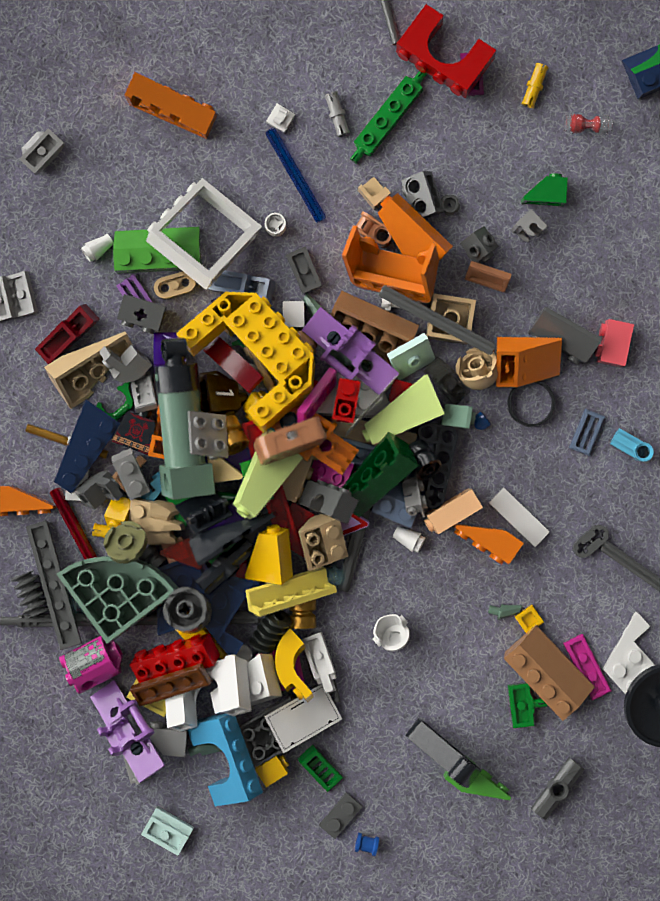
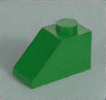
[521,173,568,206]

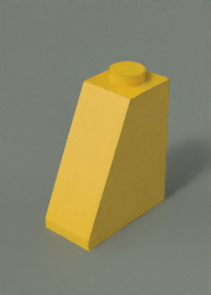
[245,525,293,585]

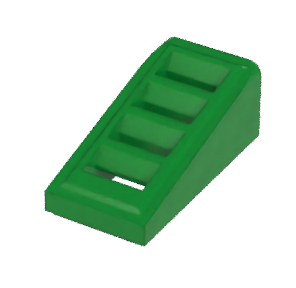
[298,745,343,792]

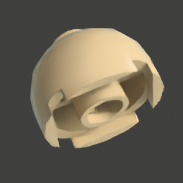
[455,348,498,390]

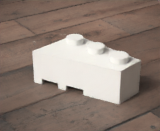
[210,654,282,714]

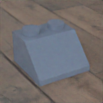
[371,480,426,528]

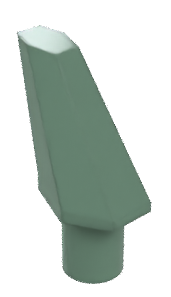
[303,293,322,317]
[488,604,522,620]
[188,743,222,757]

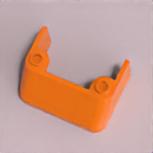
[342,225,439,303]

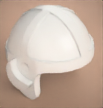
[373,614,410,652]

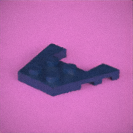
[157,555,208,636]
[189,576,264,655]

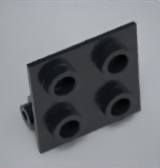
[175,491,233,535]

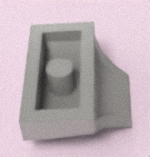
[19,128,65,175]

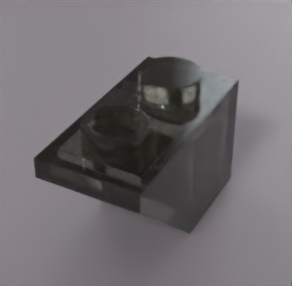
[423,357,470,405]

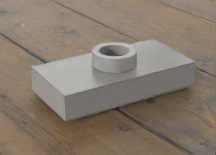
[131,371,158,413]

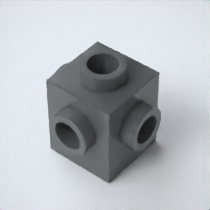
[460,226,499,262]

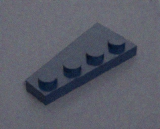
[54,399,120,494]

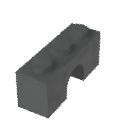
[298,479,359,524]

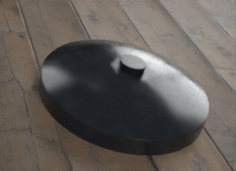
[624,664,660,747]

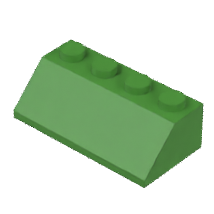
[113,227,202,274]

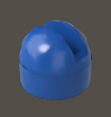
[474,411,491,430]

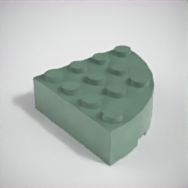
[57,556,179,644]

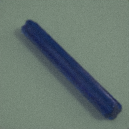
[265,127,326,223]

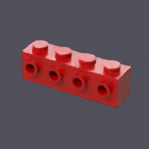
[129,633,220,683]

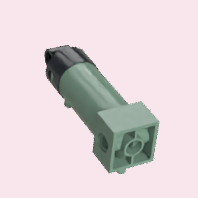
[154,337,215,500]

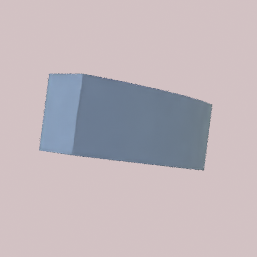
[207,268,276,303]

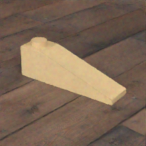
[44,332,132,409]

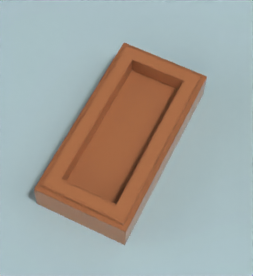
[465,261,512,293]

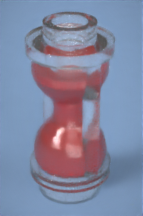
[564,113,613,135]

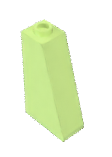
[362,374,444,445]
[233,429,303,519]

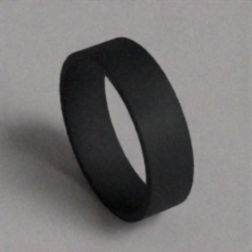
[507,381,555,427]

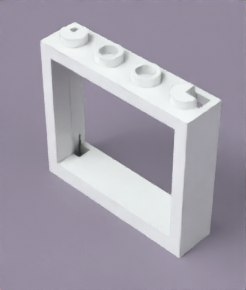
[146,178,262,290]

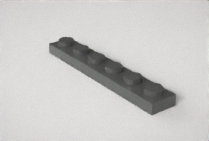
[26,520,82,650]

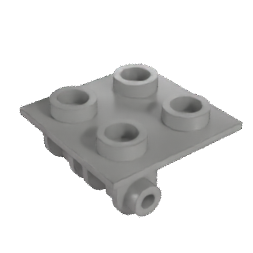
[188,411,228,460]

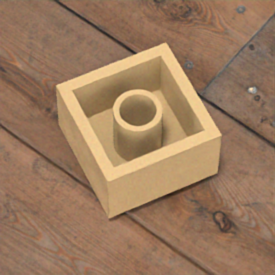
[426,294,476,344]

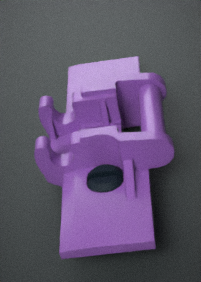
[302,307,399,395]
[90,680,165,783]

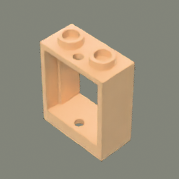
[423,488,483,534]

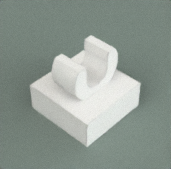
[266,104,295,134]

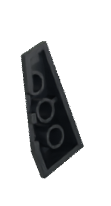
[189,511,278,566]

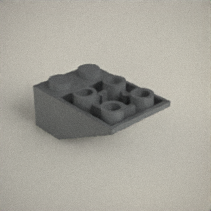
[239,695,293,767]

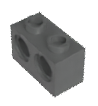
[401,171,445,219]

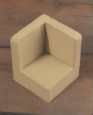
[358,177,391,210]

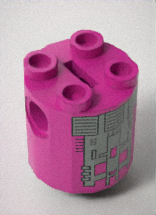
[59,636,123,694]

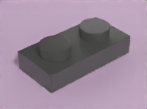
[286,247,322,294]
[319,792,362,839]

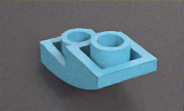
[141,472,162,501]

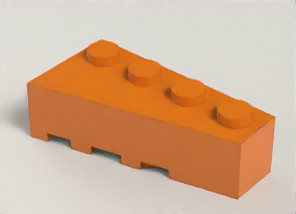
[124,72,217,139]

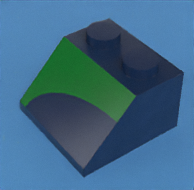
[622,45,660,99]

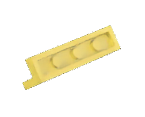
[245,567,337,617]

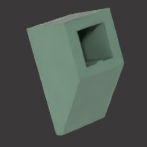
[441,404,476,429]

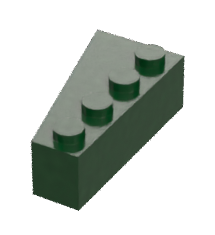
[341,431,419,518]

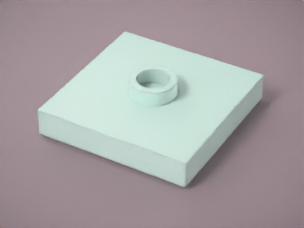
[387,333,436,380]

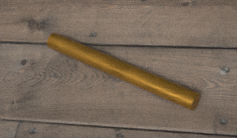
[25,424,108,459]

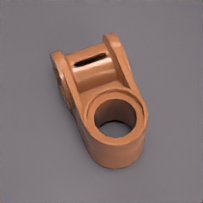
[351,211,392,248]

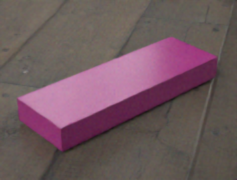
[297,367,336,423]
[563,634,611,701]

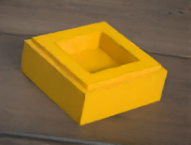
[514,604,544,633]

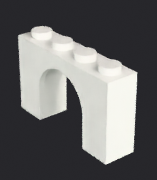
[165,655,251,732]

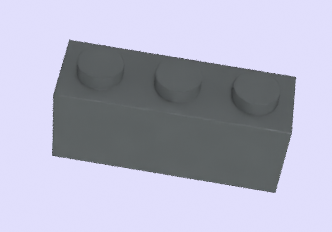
[528,307,602,365]

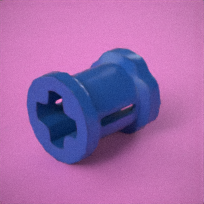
[354,832,379,856]

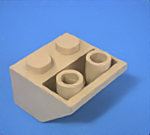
[298,514,348,571]

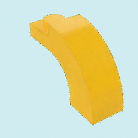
[275,628,314,703]

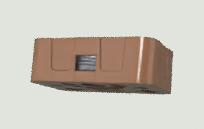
[253,417,327,466]

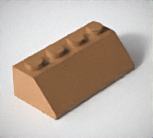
[330,291,419,366]
[504,625,595,721]

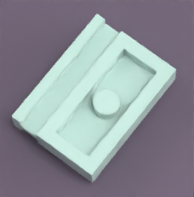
[141,806,194,856]

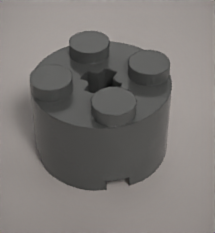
[163,587,212,634]

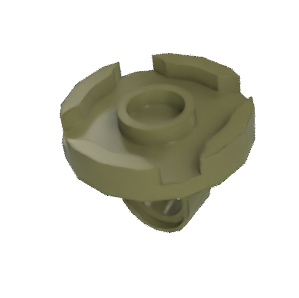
[103,521,148,564]

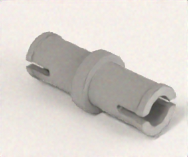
[324,91,350,137]

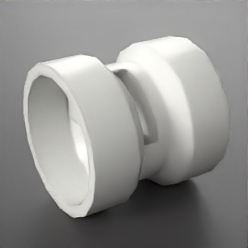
[265,213,286,237]

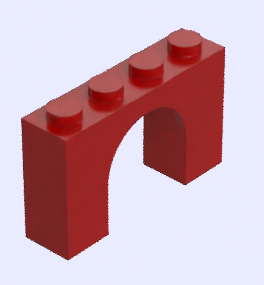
[396,4,496,98]

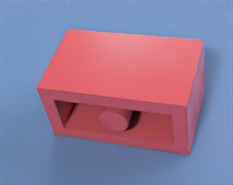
[595,319,634,367]

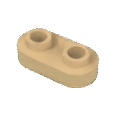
[154,272,196,299]

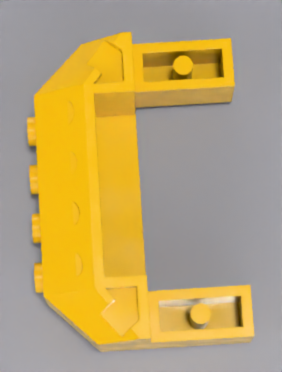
[176,292,315,433]

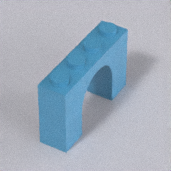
[187,713,263,806]

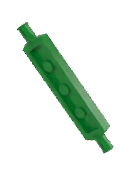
[350,71,427,164]

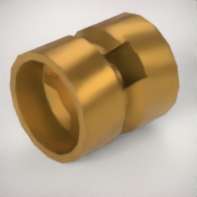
[226,415,249,456]
[289,599,316,629]

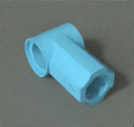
[610,428,654,462]

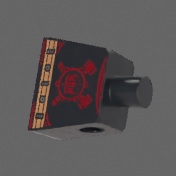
[111,409,157,455]

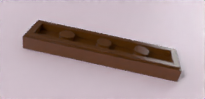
[129,663,212,707]

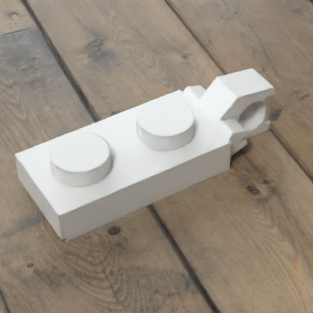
[301,632,337,693]

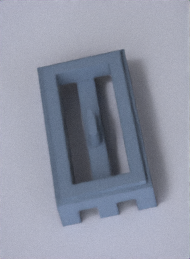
[569,409,605,456]

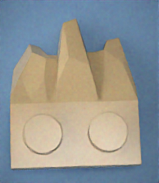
[128,498,185,545]

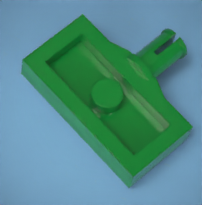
[507,683,547,728]

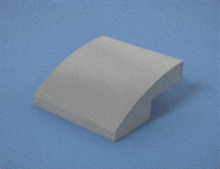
[0,271,38,322]

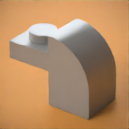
[99,345,152,382]

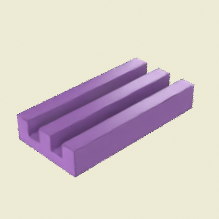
[116,274,153,321]

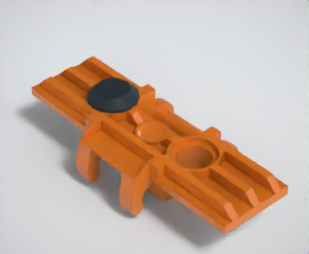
[271,407,359,475]

